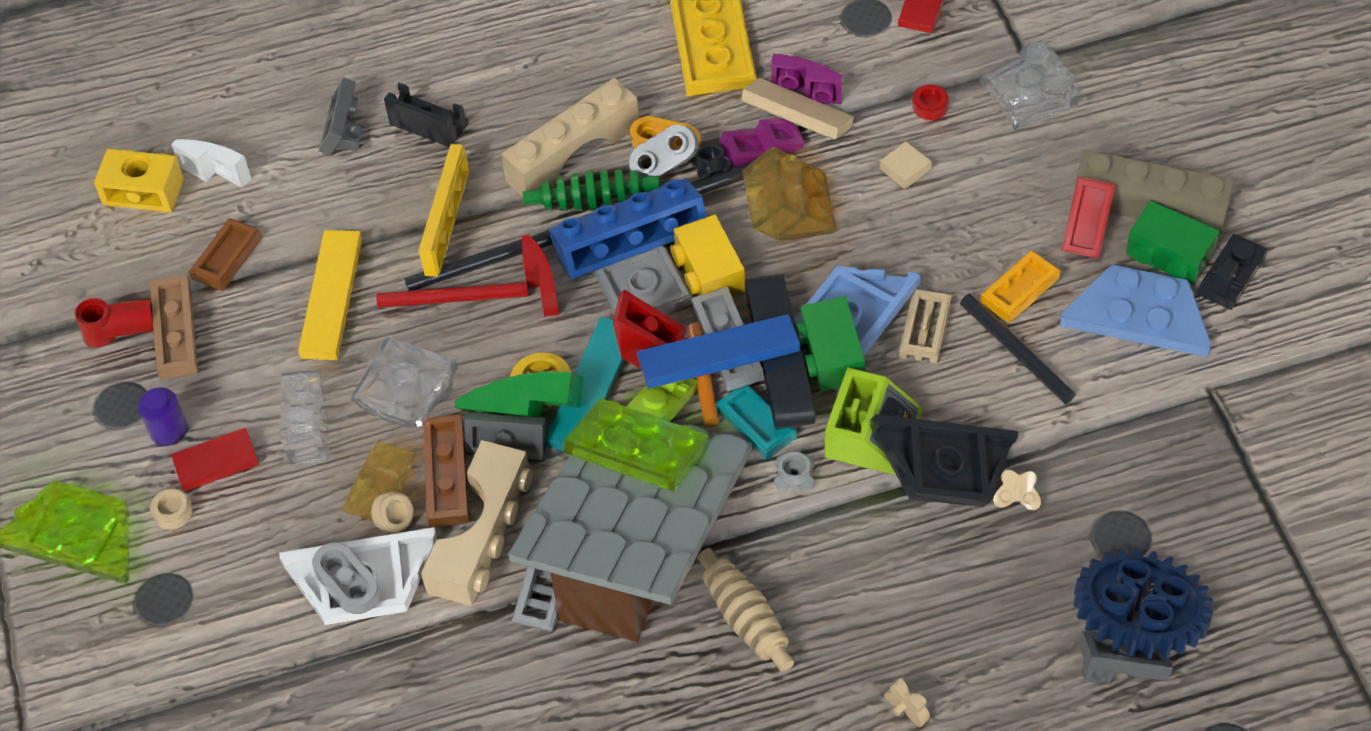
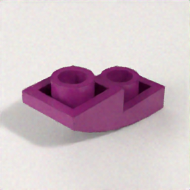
[771,53,842,104]

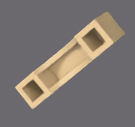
[501,78,639,197]
[421,440,533,606]

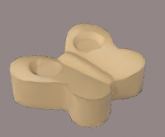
[993,469,1041,510]
[884,678,930,727]

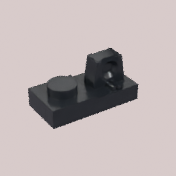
[1197,233,1268,310]

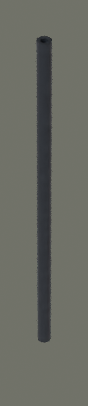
[404,150,791,291]

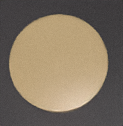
[150,488,193,530]
[371,492,414,532]

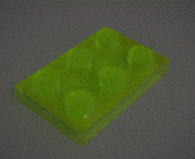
[564,398,708,491]

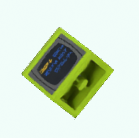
[825,367,923,476]

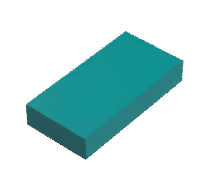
[716,385,797,460]

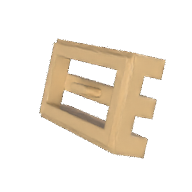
[899,289,951,364]

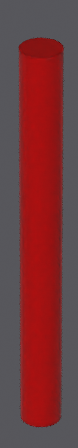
[376,282,528,308]

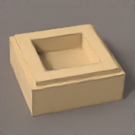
[879,141,932,189]

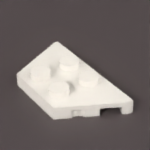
[279,527,437,625]

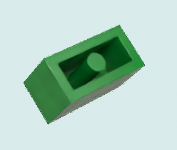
[1126,200,1220,285]
[795,296,865,391]

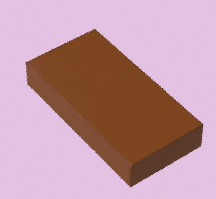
[189,218,262,291]

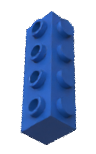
[549,178,707,280]

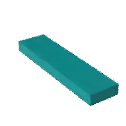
[545,317,625,453]

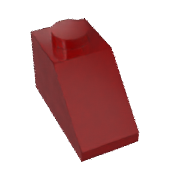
[613,289,686,369]

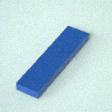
[637,314,800,389]

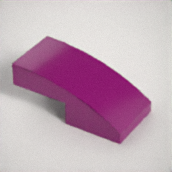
[719,118,805,168]

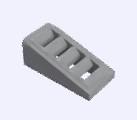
[512,567,558,632]

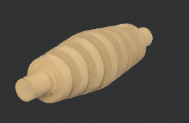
[698,548,794,672]

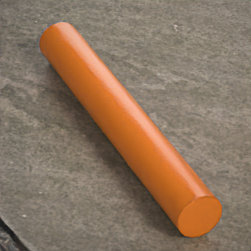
[686,323,719,427]

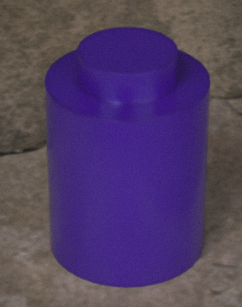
[138,387,188,446]

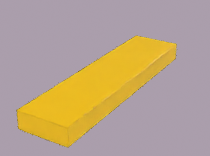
[418,144,470,277]
[298,230,362,360]

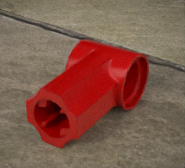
[74,298,154,348]

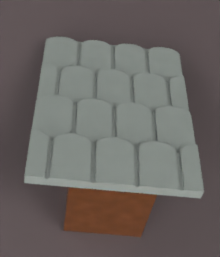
[509,406,752,643]

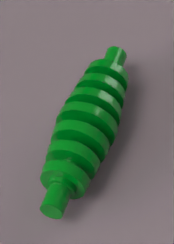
[522,170,659,211]

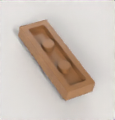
[150,274,198,380]

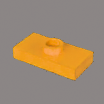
[980,250,1061,324]

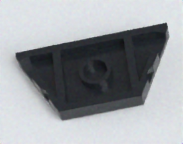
[870,414,1018,507]

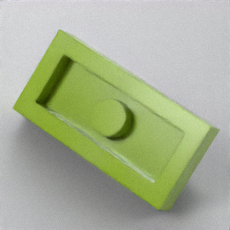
[626,378,698,432]

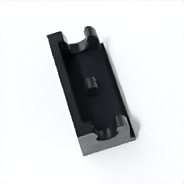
[384,82,469,147]

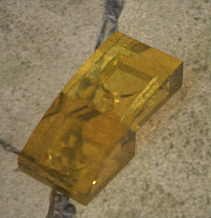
[342,441,416,522]

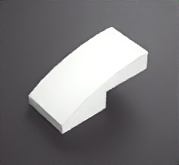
[171,139,252,188]

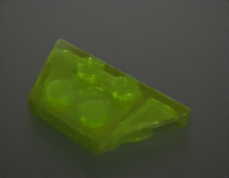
[0,481,129,584]

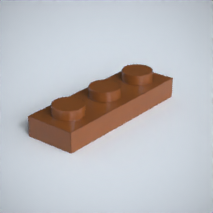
[422,414,469,528]

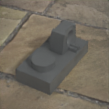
[319,77,363,156]
[464,413,546,460]
[1078,630,1173,684]

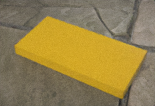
[669,0,757,96]

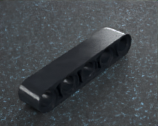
[745,273,815,430]

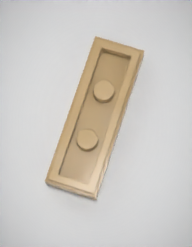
[741,78,854,140]

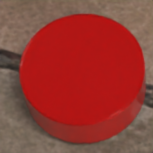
[912,84,949,120]

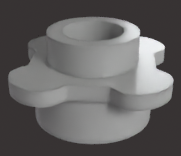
[774,452,815,491]

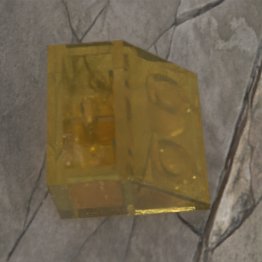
[742,146,837,241]

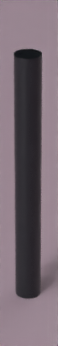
[960,294,1076,404]

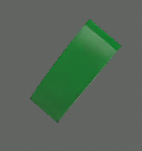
[454,372,584,418]

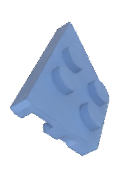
[1060,264,1211,357]
[794,266,921,391]

